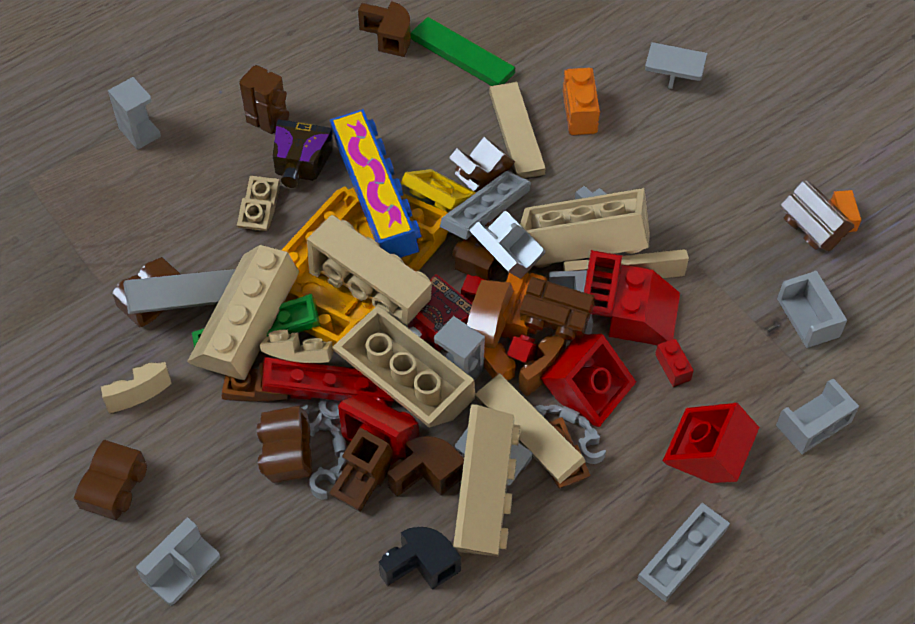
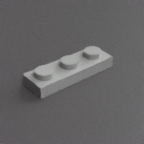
[637,503,730,602]

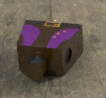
[273,119,334,188]

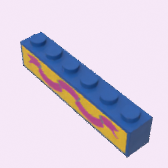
[330,109,422,258]

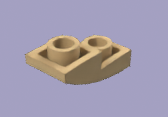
[237,176,281,231]
[260,330,334,363]
[101,362,172,414]

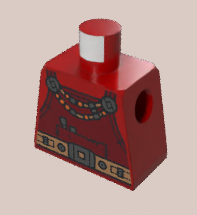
[407,274,473,351]

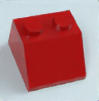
[609,265,680,345]
[541,334,636,427]
[338,393,419,465]
[662,403,760,483]

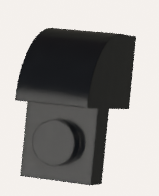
[378,527,461,590]

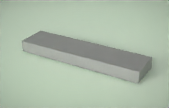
[440,171,531,240]
[123,269,236,314]

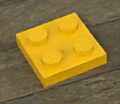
[401,169,476,212]

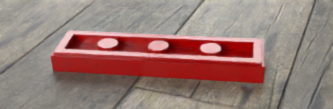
[262,357,394,407]

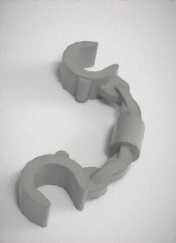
[302,405,347,500]
[533,405,606,464]

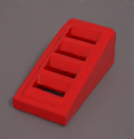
[584,250,623,318]

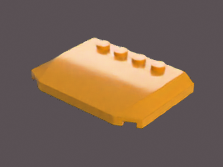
[282,186,448,346]

